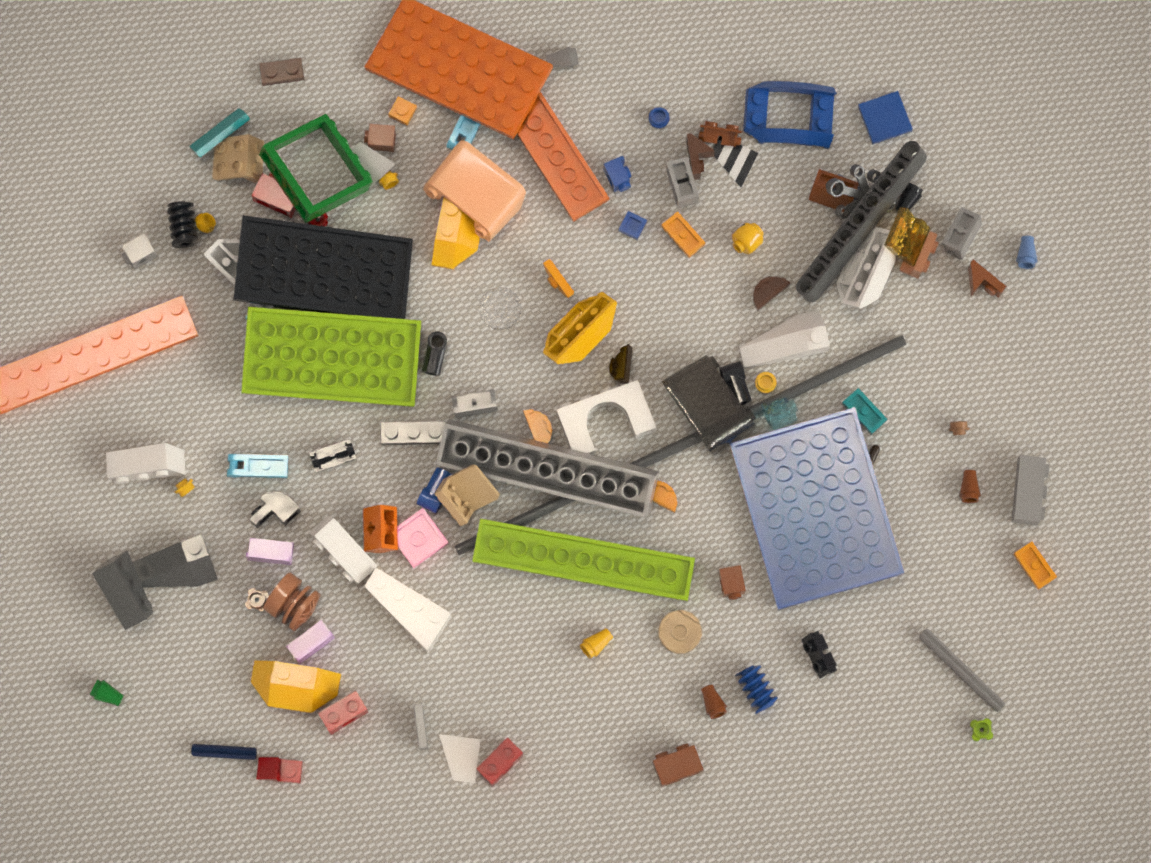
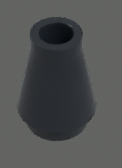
[895,182,923,215]

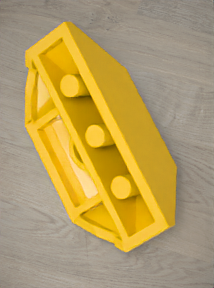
[432,197,480,270]
[543,292,617,364]
[251,660,341,713]

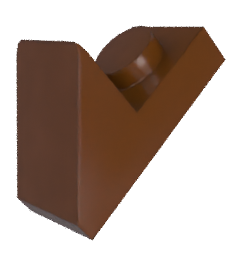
[686,133,715,180]

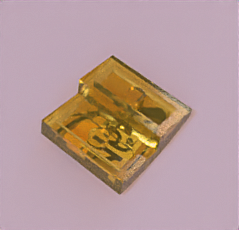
[884,207,930,266]

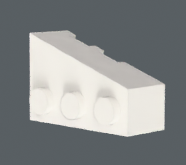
[106,443,186,484]

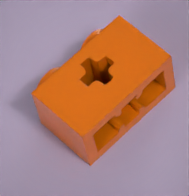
[363,505,398,553]

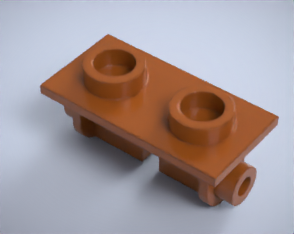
[698,121,742,147]

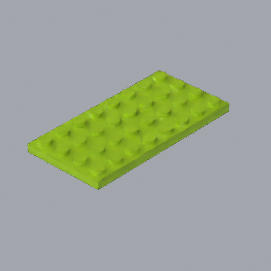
[241,307,421,407]

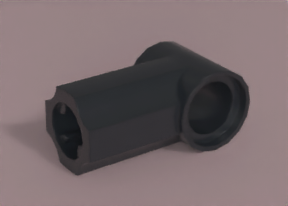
[421,331,447,376]
[719,361,751,407]

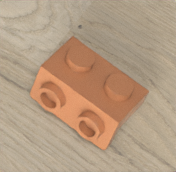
[899,231,939,279]

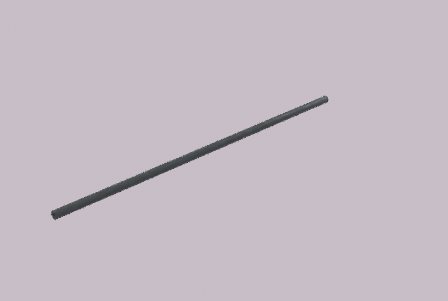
[454,335,906,556]

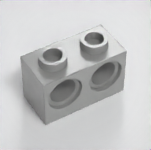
[666,157,699,208]

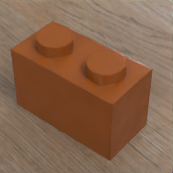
[652,743,704,787]

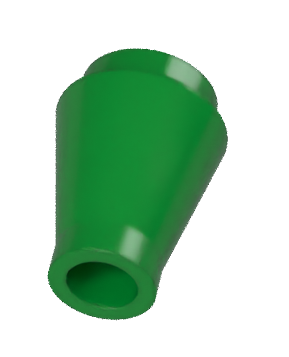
[90,679,124,706]

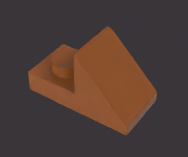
[968,259,1007,298]

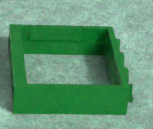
[259,114,373,223]

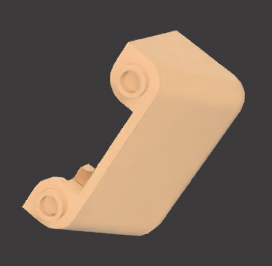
[423,140,526,242]

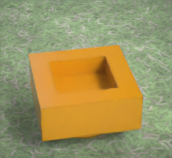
[388,96,417,126]

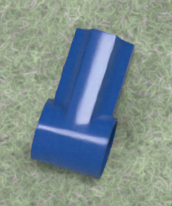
[416,467,452,514]

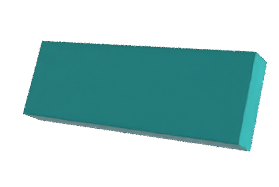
[189,108,250,157]

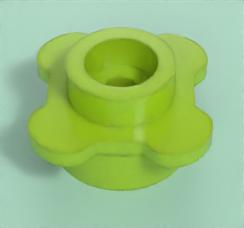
[970,718,993,741]

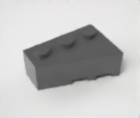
[92,550,153,630]

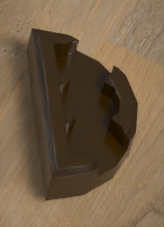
[609,344,633,384]

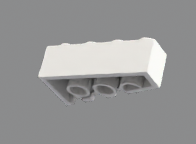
[364,568,451,654]

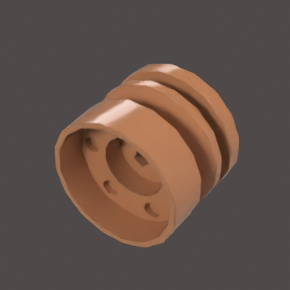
[263,572,321,631]

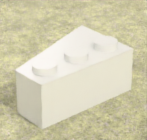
[309,515,377,584]

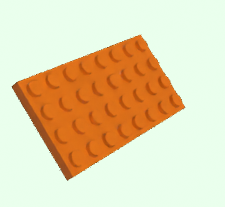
[364,0,553,140]

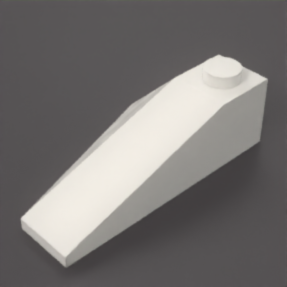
[739,310,830,369]

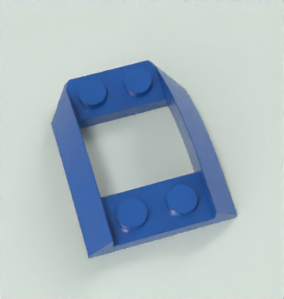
[743,81,837,149]

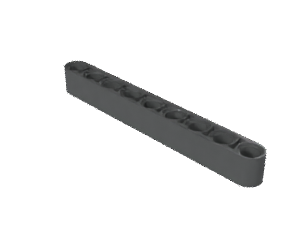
[796,141,927,302]

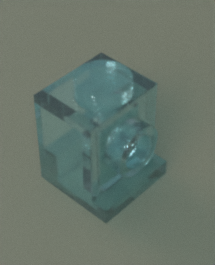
[761,398,798,430]

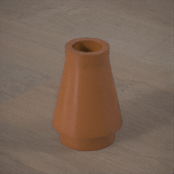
[959,470,981,503]
[701,685,727,719]

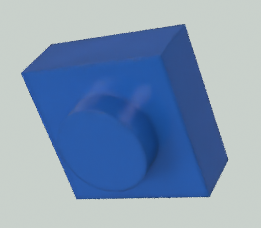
[618,211,647,241]

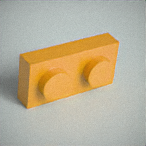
[661,211,706,258]
[1013,541,1057,590]

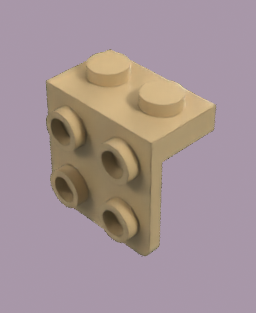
[212,134,264,183]
[435,464,500,526]

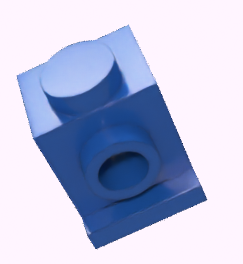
[603,156,632,192]

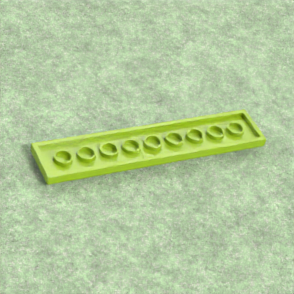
[472,519,695,601]

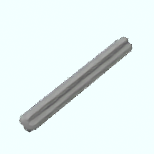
[919,629,1005,712]

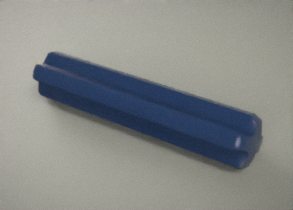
[191,744,257,760]

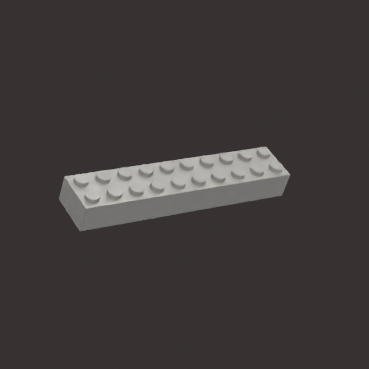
[436,419,659,518]

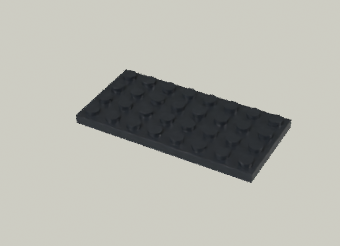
[233,215,413,319]

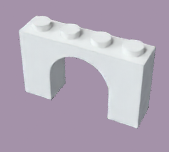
[557,379,656,455]

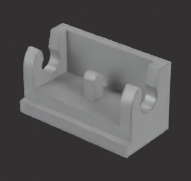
[942,207,982,260]
[451,389,497,418]

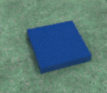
[858,91,913,145]

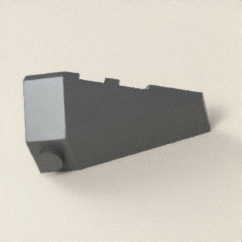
[133,535,218,588]

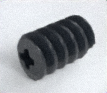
[167,201,198,248]

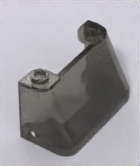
[662,355,757,455]

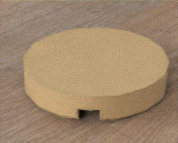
[658,610,702,654]

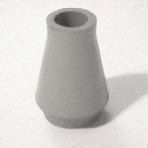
[546,47,578,68]

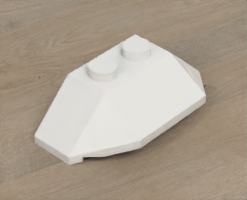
[836,227,896,309]
[203,239,274,309]

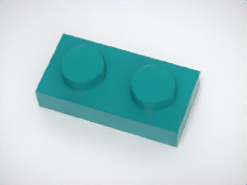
[842,388,888,435]

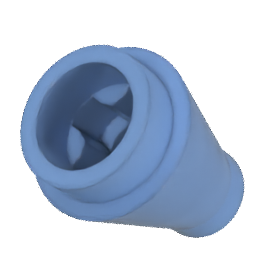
[1016,236,1038,269]

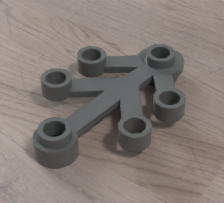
[826,164,896,224]

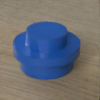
[648,107,670,128]

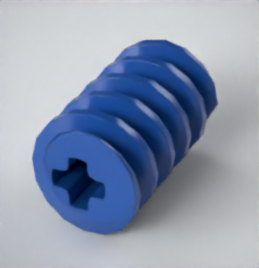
[735,665,778,714]

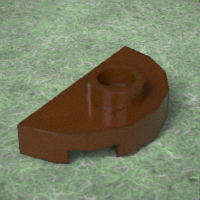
[753,276,791,311]

